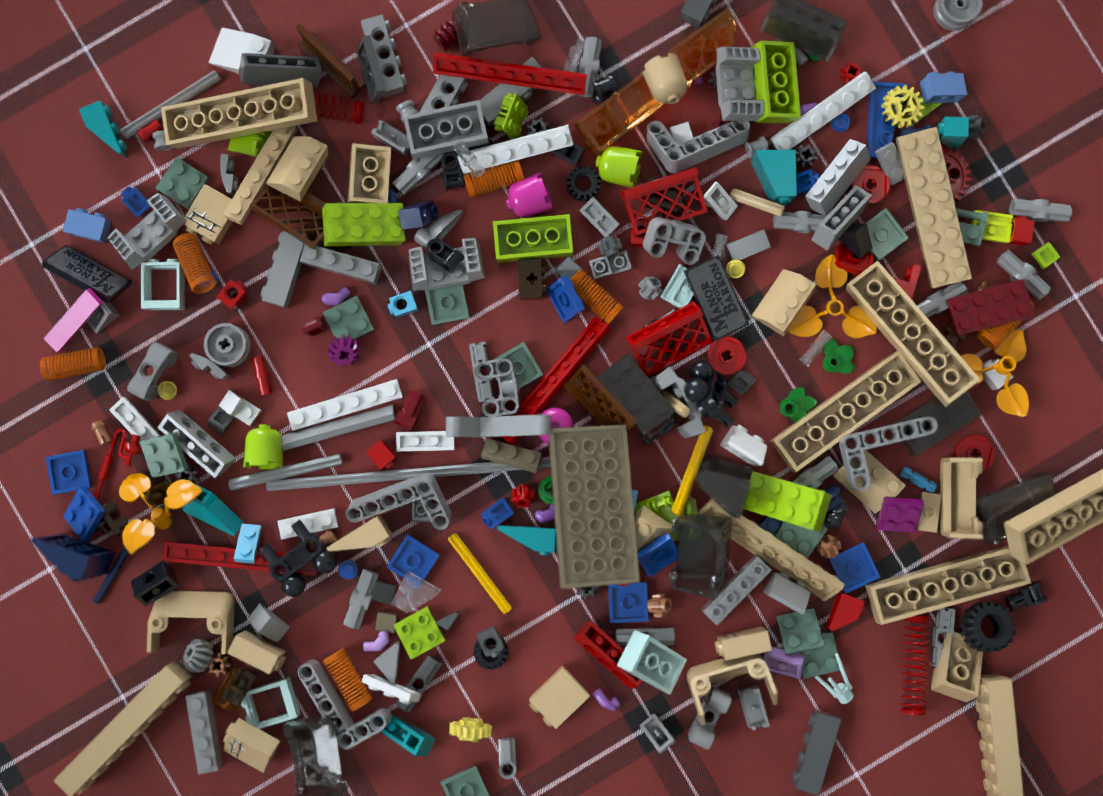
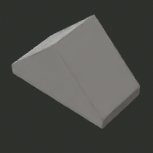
[87,300,120,334]
[248,603,290,642]
[374,641,401,683]
[639,713,676,754]

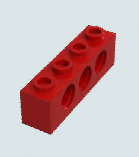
[573,620,643,689]

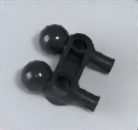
[684,359,738,428]
[260,519,337,597]

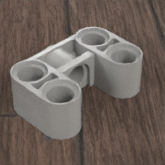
[643,217,706,265]
[127,342,179,401]
[476,358,520,417]
[688,686,731,750]

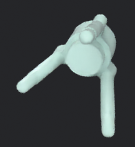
[815,653,854,704]

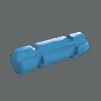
[900,467,937,493]

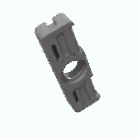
[469,342,495,402]
[930,607,955,669]

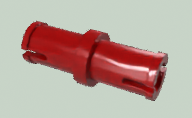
[251,356,272,396]

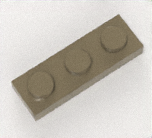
[481,439,542,473]

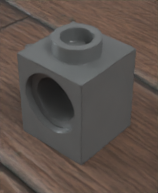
[476,625,505,658]

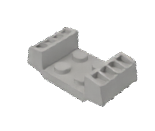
[715,47,764,121]
[108,193,186,270]
[408,238,485,291]
[653,367,705,439]

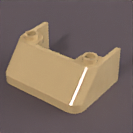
[940,458,983,538]
[147,590,235,654]
[686,653,777,726]

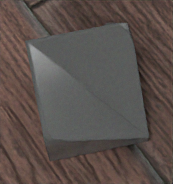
[555,256,582,280]

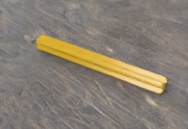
[671,426,713,516]
[448,533,512,614]

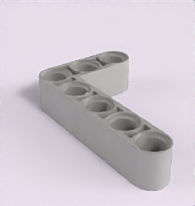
[647,121,750,173]
[446,415,551,437]
[839,417,938,491]
[346,473,452,530]
[298,659,392,749]

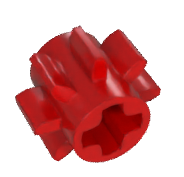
[839,61,863,85]
[511,484,535,508]

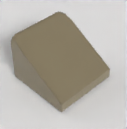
[375,611,398,634]

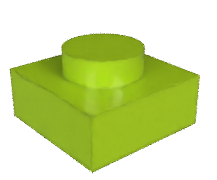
[1031,242,1060,269]

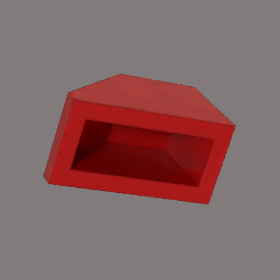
[825,592,865,631]

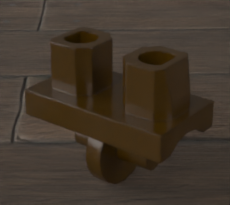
[145,480,176,507]
[95,501,129,537]
[221,666,256,707]

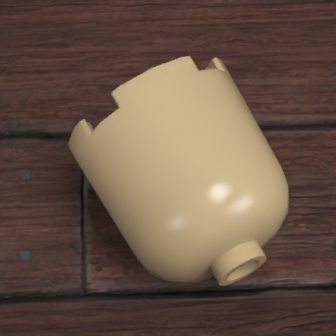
[642,53,687,104]

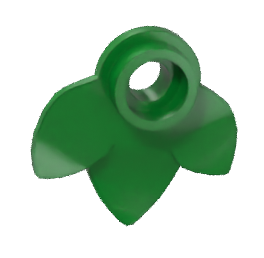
[823,338,855,374]
[779,387,817,423]

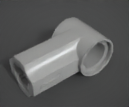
[498,737,517,779]

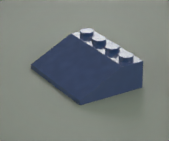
[30,533,115,582]

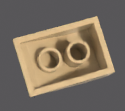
[327,515,394,551]
[931,632,983,702]

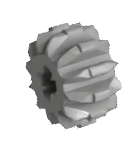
[183,638,213,673]

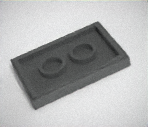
[356,35,386,104]

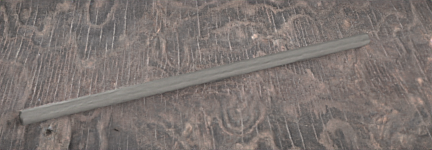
[266,457,551,491]

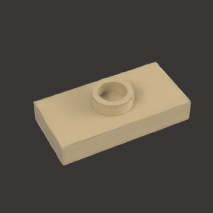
[917,492,941,533]

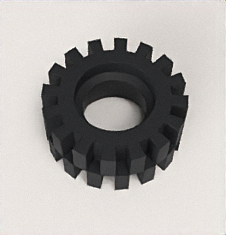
[567,165,601,202]
[473,637,509,670]

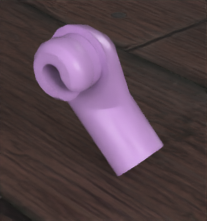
[363,631,389,651]

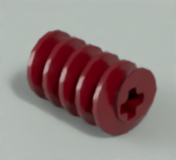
[432,10,474,52]

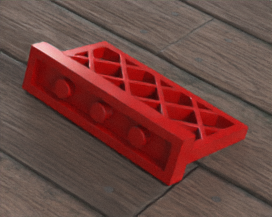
[620,167,708,236]
[626,301,713,378]

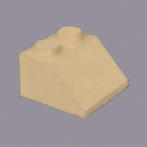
[634,505,675,552]

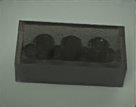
[760,0,848,62]
[598,353,677,440]
[890,392,981,456]

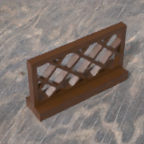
[295,23,366,99]
[249,185,326,250]
[563,365,637,431]

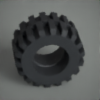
[959,602,1016,652]

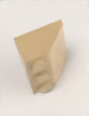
[266,136,328,202]
[348,143,391,203]
[752,269,816,337]
[832,450,906,514]

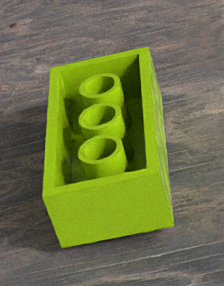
[750,40,801,124]
[322,203,405,246]
[493,214,573,263]
[742,471,832,533]

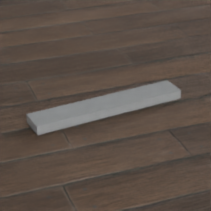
[282,405,395,450]

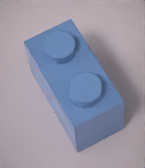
[920,71,967,103]
[63,208,112,244]

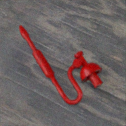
[94,428,142,502]

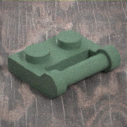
[955,206,989,247]

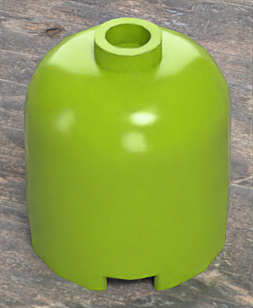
[596,146,643,188]
[243,425,283,470]

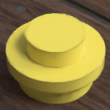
[726,259,745,278]
[157,381,177,400]

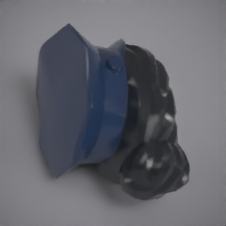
[822,486,849,529]

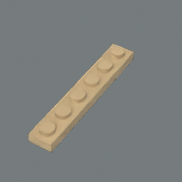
[223,126,297,225]

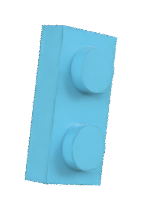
[234,523,262,563]

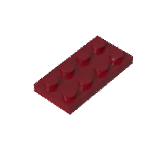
[946,279,1035,337]

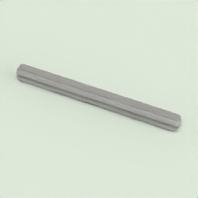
[120,71,221,139]
[228,454,342,490]

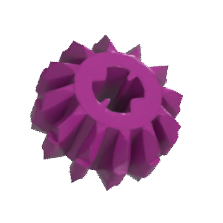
[327,334,361,368]

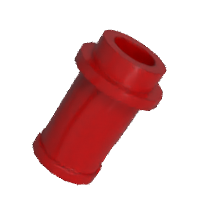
[138,119,163,142]

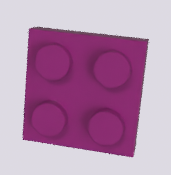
[876,497,924,533]

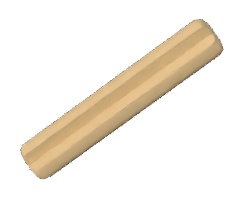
[730,189,785,216]
[659,390,690,417]

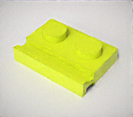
[972,210,1013,244]

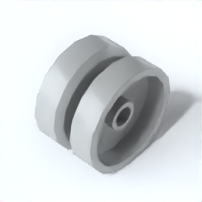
[933,0,983,31]
[204,323,252,367]

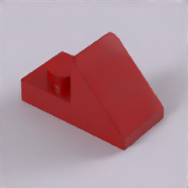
[893,264,921,300]

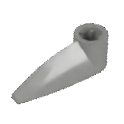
[414,210,464,249]

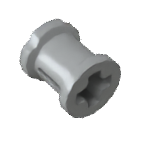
[745,136,769,159]

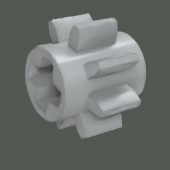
[638,276,663,300]

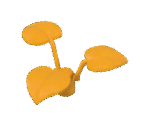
[788,254,877,338]
[961,330,1029,417]
[119,473,203,555]

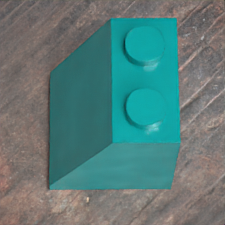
[751,150,797,206]

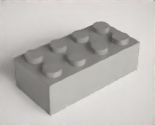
[403,100,488,159]

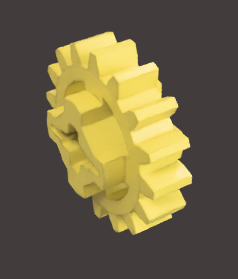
[881,85,925,128]
[449,717,492,742]

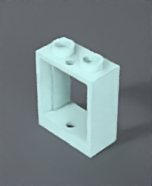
[141,259,185,311]
[241,677,301,729]

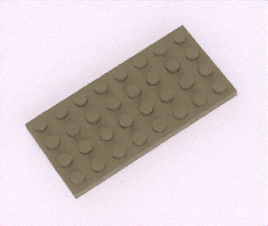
[548,425,640,589]

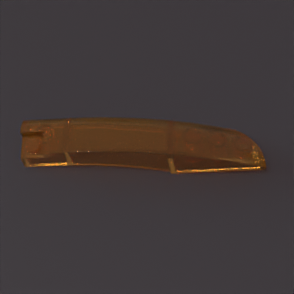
[574,8,736,154]

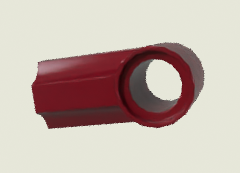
[394,390,427,431]

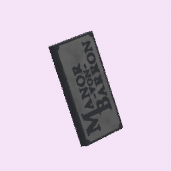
[42,245,132,303]
[683,255,749,341]

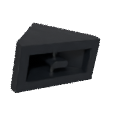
[838,223,873,259]

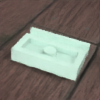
[660,264,693,309]

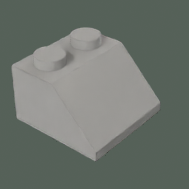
[763,571,811,615]

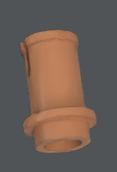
[91,420,112,445]
[311,530,337,550]

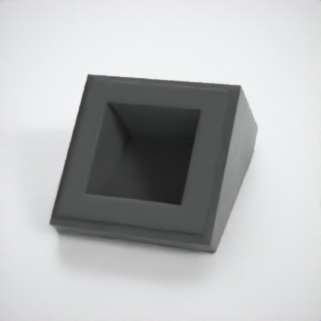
[728,367,756,396]
[207,407,235,436]
[371,580,396,604]
[435,611,459,630]

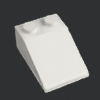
[209,28,276,74]
[720,424,767,466]

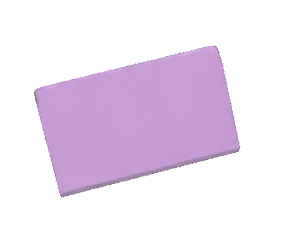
[763,646,805,679]

